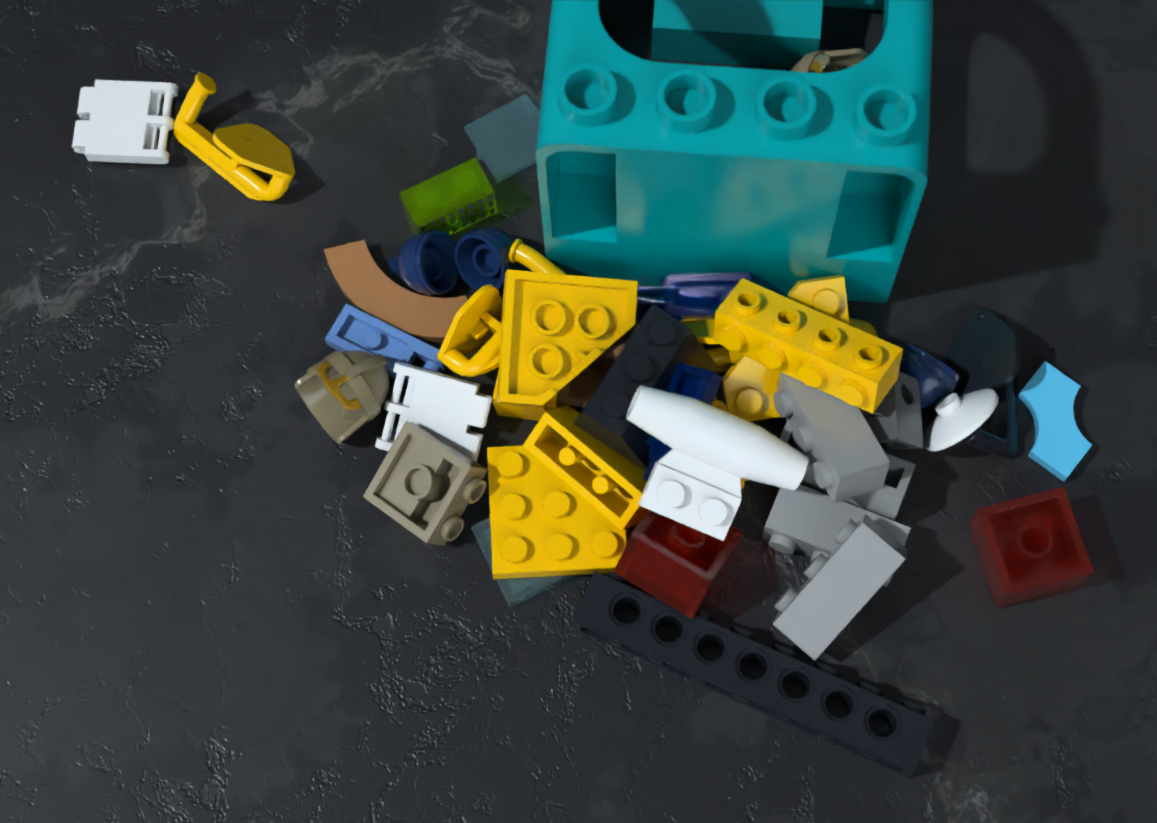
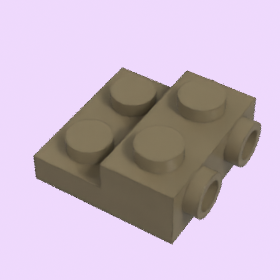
[363,421,488,546]

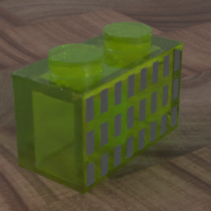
[399,157,497,235]

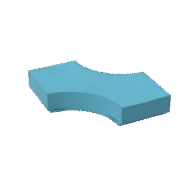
[1017,361,1092,482]

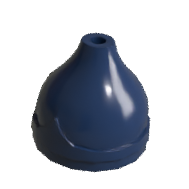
[454,227,520,291]
[390,230,460,295]
[899,344,961,409]

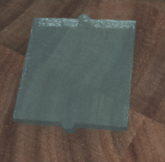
[464,94,540,183]

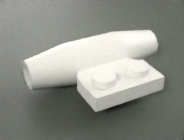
[626,385,809,541]

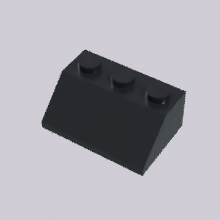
[573,304,716,472]

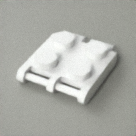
[72,80,179,164]
[375,362,493,462]

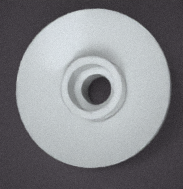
[923,389,999,452]

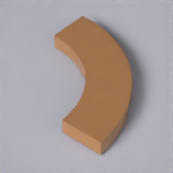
[324,239,468,343]

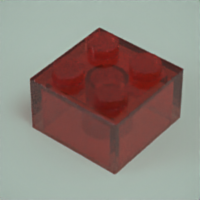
[968,487,1094,608]
[613,510,745,619]

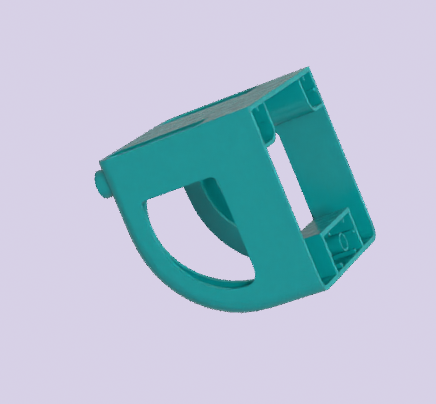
[535,0,933,303]

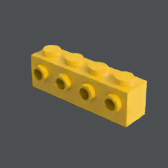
[713,278,903,414]

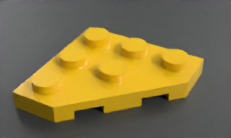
[497,269,638,407]
[722,275,850,422]
[487,445,628,580]

